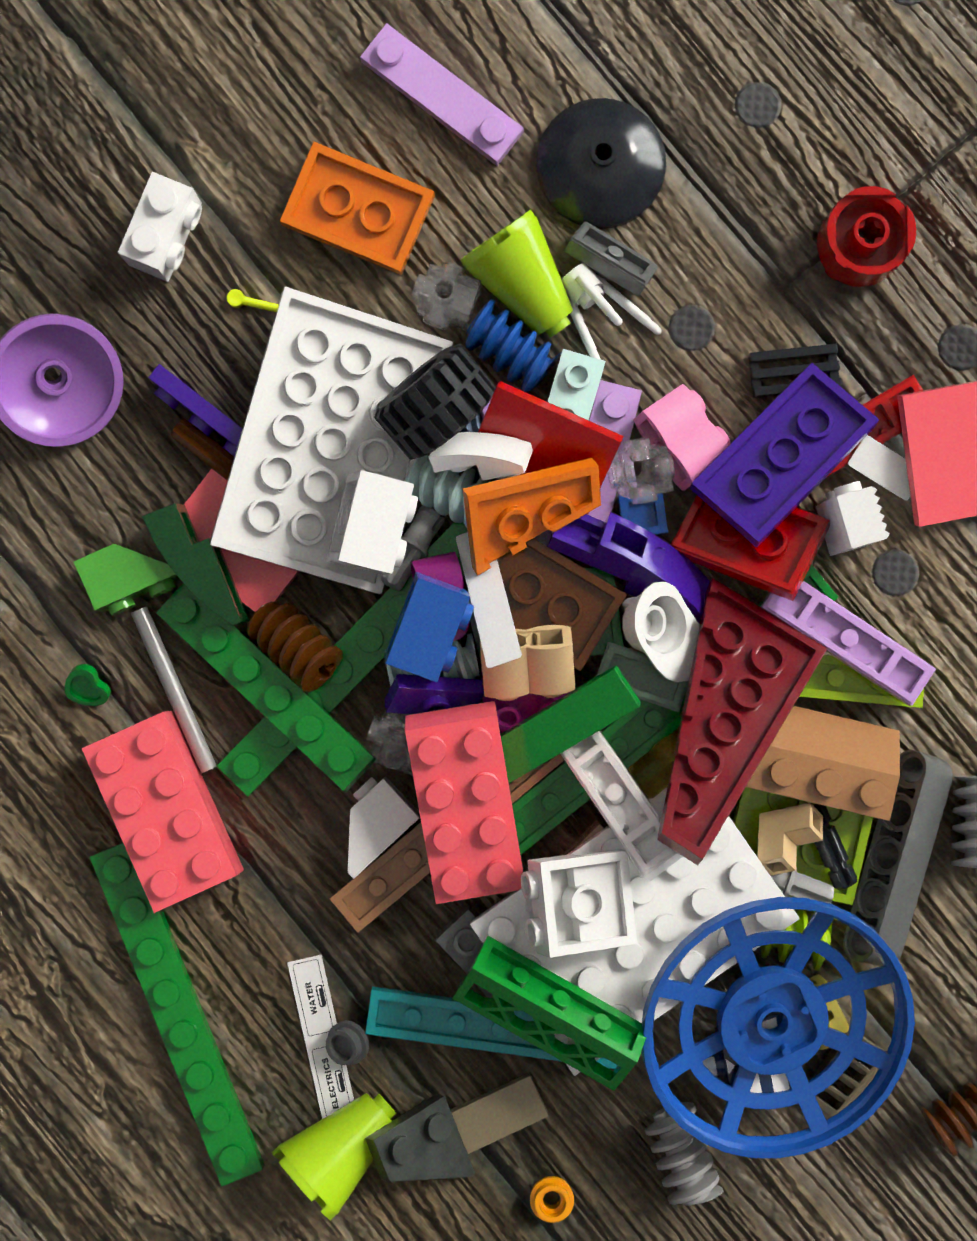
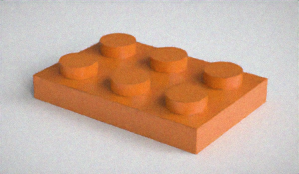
[280,141,435,275]

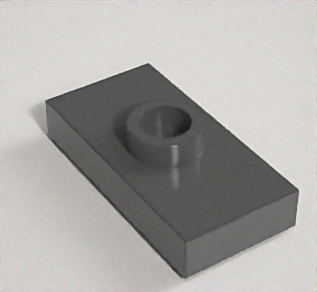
[564,222,659,297]

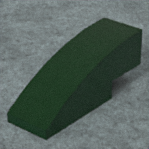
[142,503,249,625]

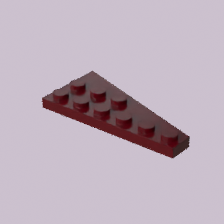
[657,578,828,866]

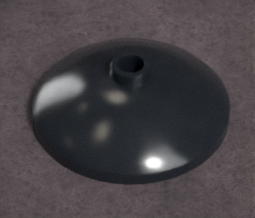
[536,98,666,229]

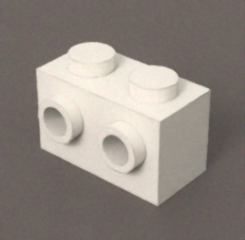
[118,172,202,282]

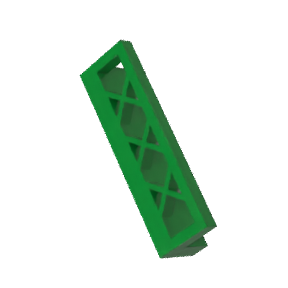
[452,936,646,1091]

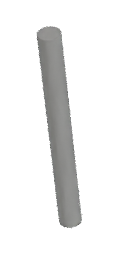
[131,607,217,774]

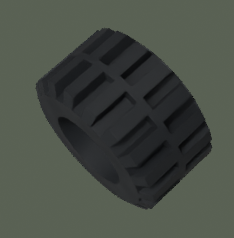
[374,344,496,460]

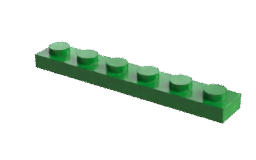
[156,583,377,792]

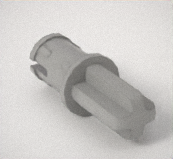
[381,506,445,591]
[756,855,834,904]

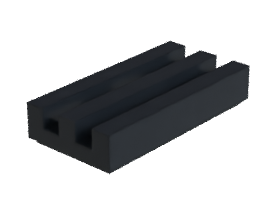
[748,344,842,398]

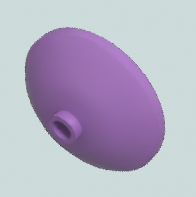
[0,314,123,447]

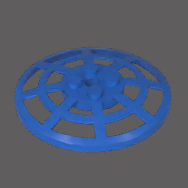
[642,897,915,1159]

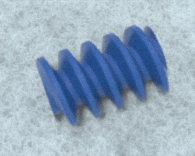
[465,298,562,393]

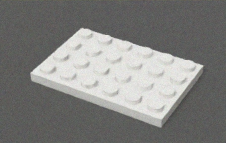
[210,287,453,594]
[470,784,800,1076]

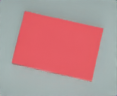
[897,381,977,527]
[184,469,300,612]

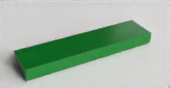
[500,665,641,783]

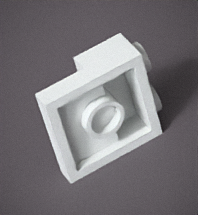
[521,849,637,958]

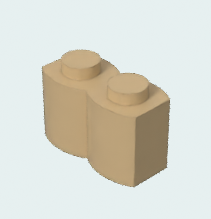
[480,625,575,701]

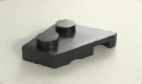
[365,1094,475,1182]

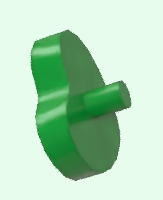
[65,664,111,706]

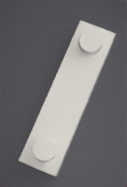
[560,731,683,882]

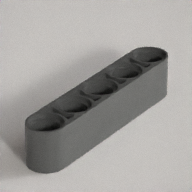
[843,750,953,966]

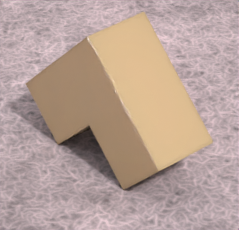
[758,803,823,876]

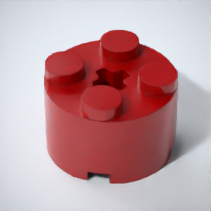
[817,186,916,287]

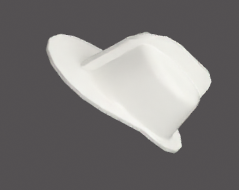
[622,582,700,682]

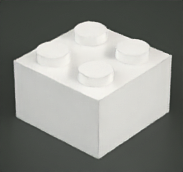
[326,470,418,574]

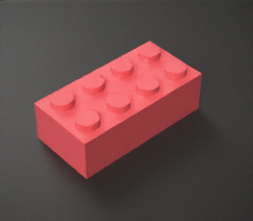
[405,701,523,904]
[81,711,244,913]

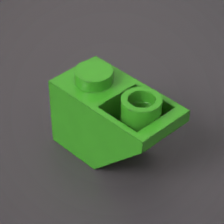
[74,544,180,616]

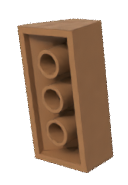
[746,706,900,821]

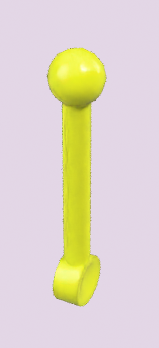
[227,289,279,312]

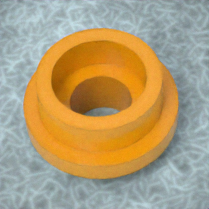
[530,1176,574,1223]

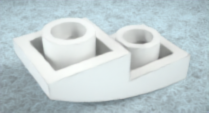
[429,432,533,481]

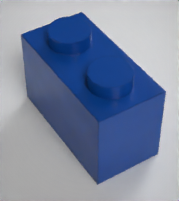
[384,572,474,682]

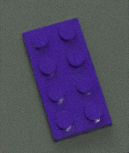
[690,363,879,548]

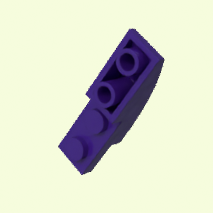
[547,512,710,624]

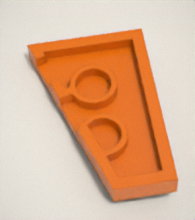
[463,458,601,576]

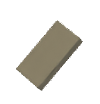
[450,1072,549,1154]

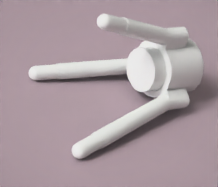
[562,263,662,359]

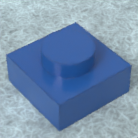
[617,489,668,535]

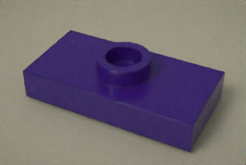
[384,674,484,714]

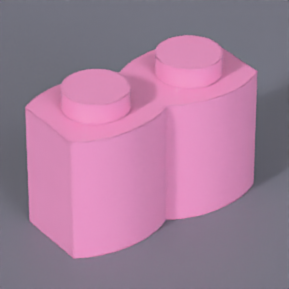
[633,384,731,491]

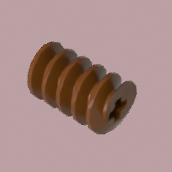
[246,602,343,692]
[920,1082,977,1157]

